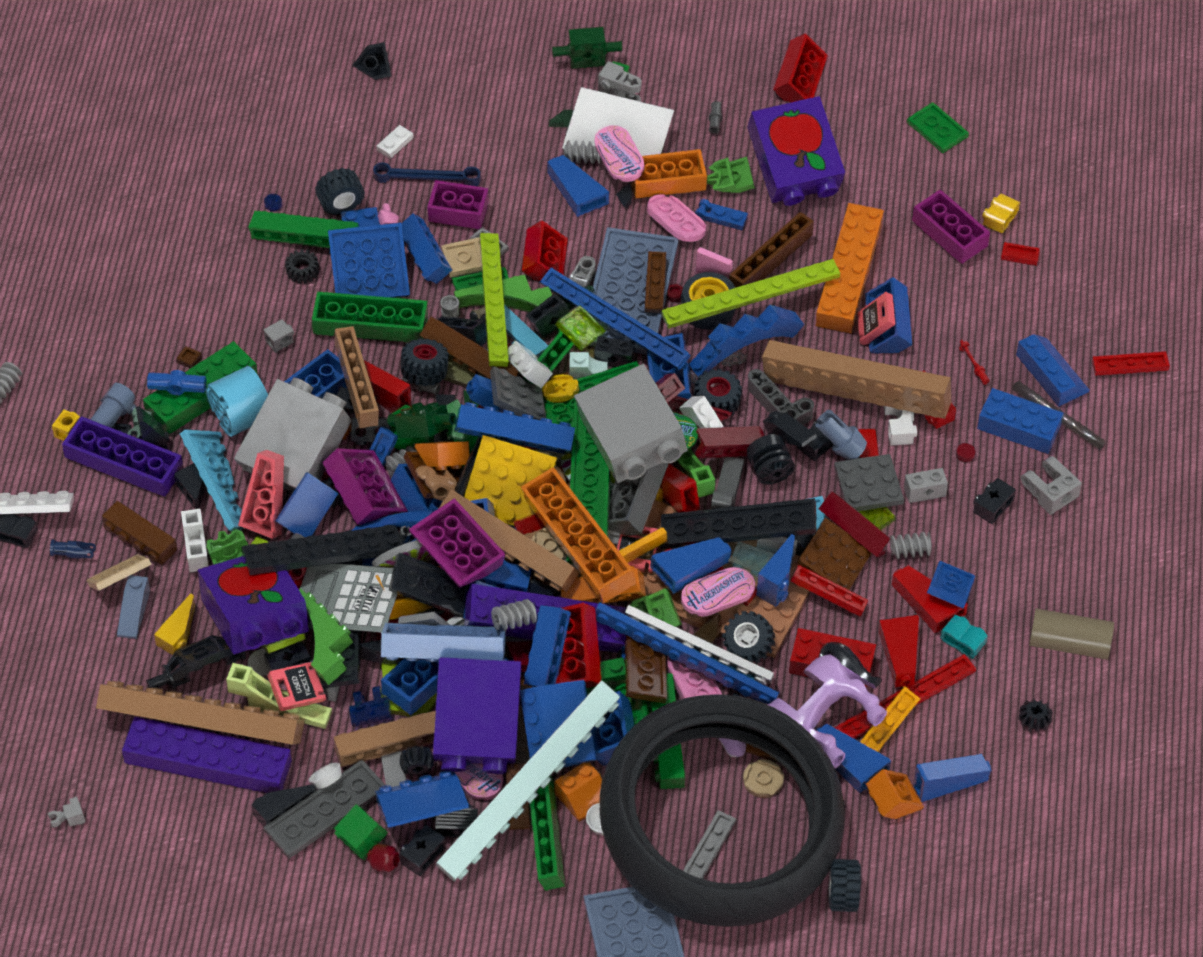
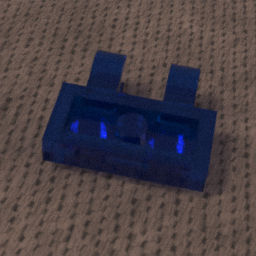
[349,686,392,727]

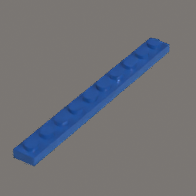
[540,268,691,370]
[595,602,779,704]

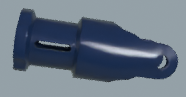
[50,539,96,559]

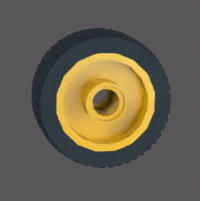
[681,272,736,330]

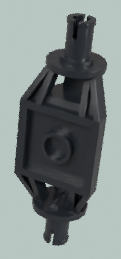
[146,635,246,691]

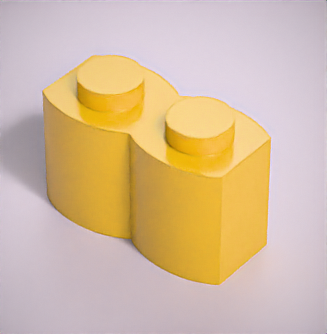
[982,194,1020,233]

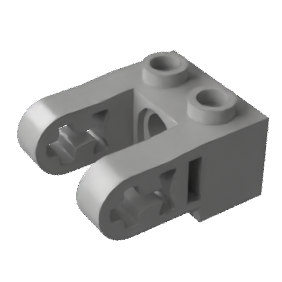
[598,61,642,102]
[1021,456,1082,515]

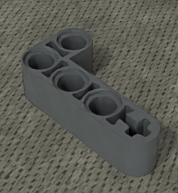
[747,369,814,425]
[711,457,745,509]

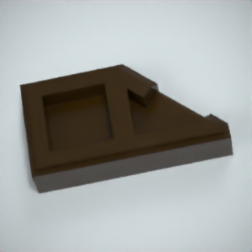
[694,613,721,645]

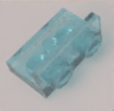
[728,542,774,577]

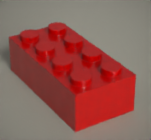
[789,628,876,689]

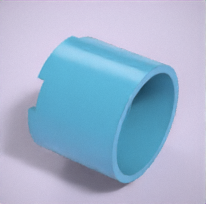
[205,366,268,437]

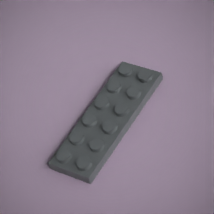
[264,760,385,859]

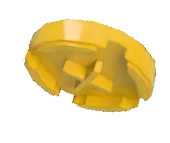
[541,375,579,402]

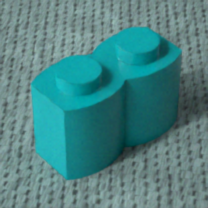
[940,615,988,659]

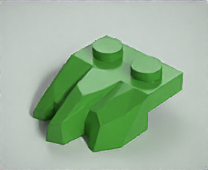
[707,157,755,193]
[207,529,248,564]
[630,588,682,627]

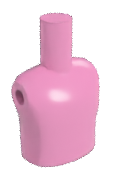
[378,203,399,225]

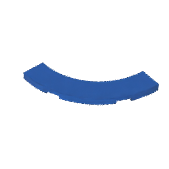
[352,511,433,531]

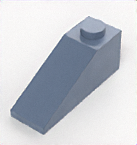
[117,575,150,639]

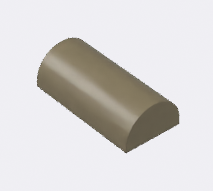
[1029,608,1114,660]

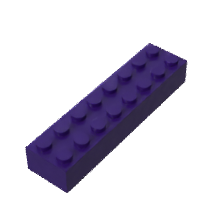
[464,584,626,653]
[122,717,292,793]

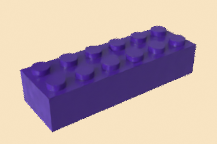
[62,416,184,497]

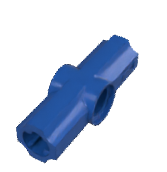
[147,370,207,395]

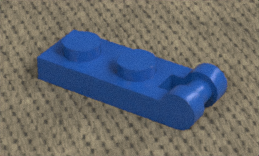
[695,199,748,231]

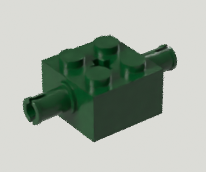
[552,27,623,69]
[387,402,457,438]

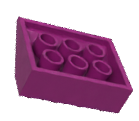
[322,448,408,525]
[409,498,505,587]

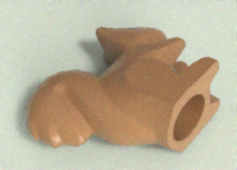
[416,466,457,501]

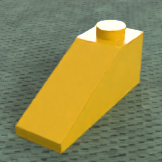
[154,593,195,655]

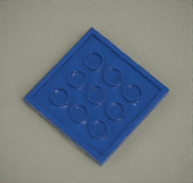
[328,223,410,298]

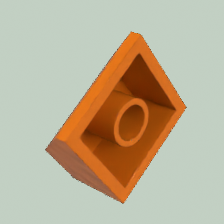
[415,441,469,470]
[555,762,602,822]
[866,769,924,819]

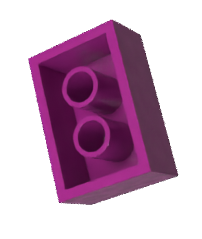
[427,180,489,229]

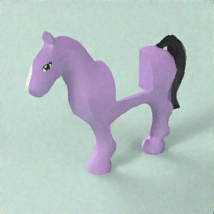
[718,642,887,768]

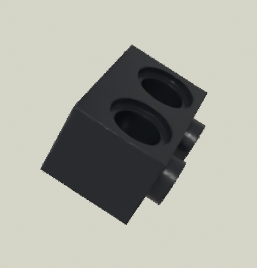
[351,417,390,445]

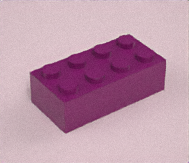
[912,189,990,264]

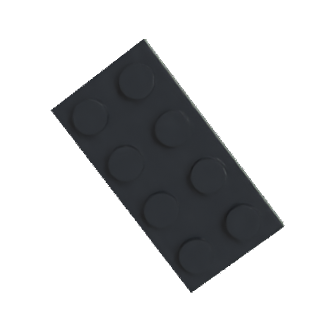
[388,552,470,617]

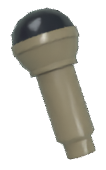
[469,307,485,320]

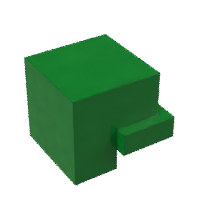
[334,804,389,860]

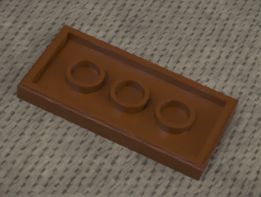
[625,635,667,703]

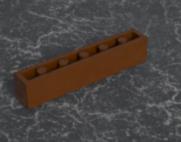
[729,212,814,288]
[420,316,524,380]

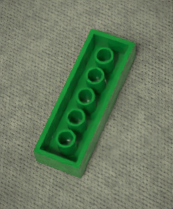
[312,291,428,342]
[143,341,258,435]

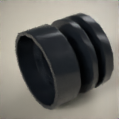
[746,434,795,485]

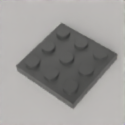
[490,366,546,420]
[834,454,904,511]

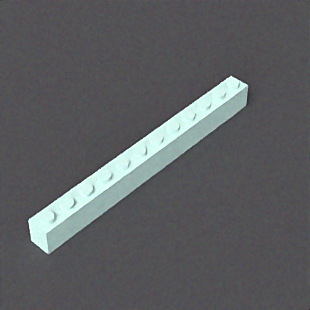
[436,681,620,881]

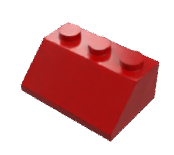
[522,220,568,281]

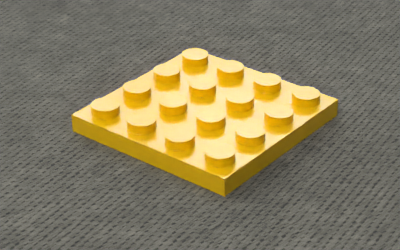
[464,435,557,526]

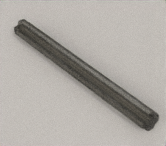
[1012,381,1106,450]

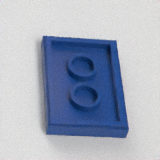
[275,472,338,537]
[927,561,975,608]

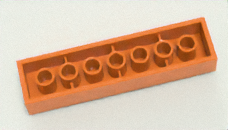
[815,203,884,334]
[521,467,637,603]

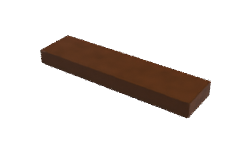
[644,251,667,313]

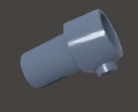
[90,382,136,428]
[815,409,867,460]

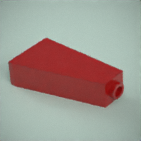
[364,360,412,414]
[660,464,700,513]
[892,565,968,634]
[879,615,919,687]

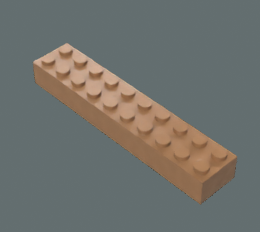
[762,340,951,419]
[96,681,305,745]

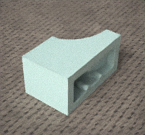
[570,352,607,380]

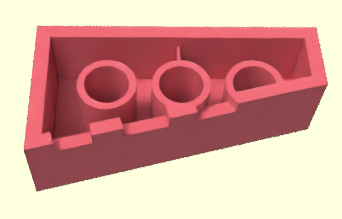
[238,450,284,539]

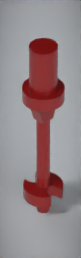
[959,340,990,385]

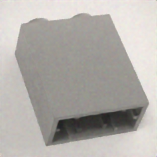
[574,364,688,483]
[234,377,352,493]

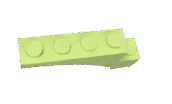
[226,663,332,729]

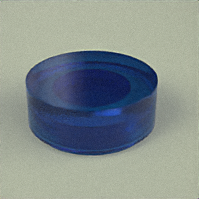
[264,194,282,211]

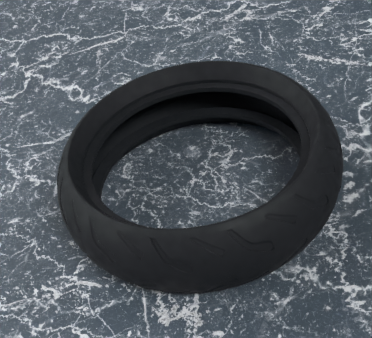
[599,694,845,927]

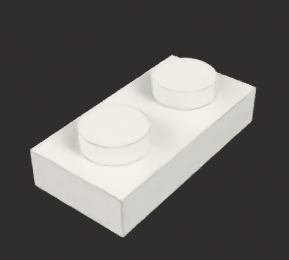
[377,125,413,159]

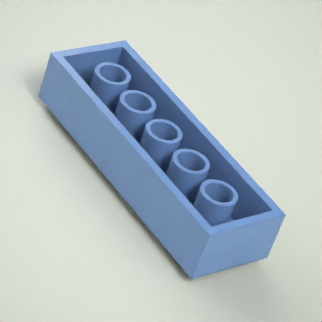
[381,623,506,662]

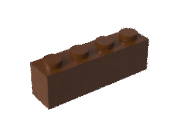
[102,501,178,565]

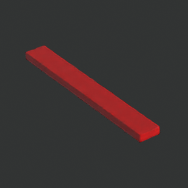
[834,654,976,740]

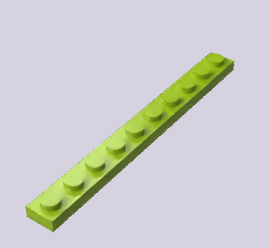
[480,233,509,367]
[661,259,840,329]

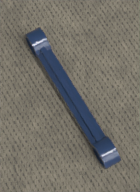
[373,162,481,186]

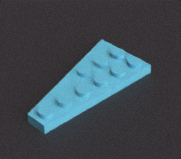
[180,430,244,531]

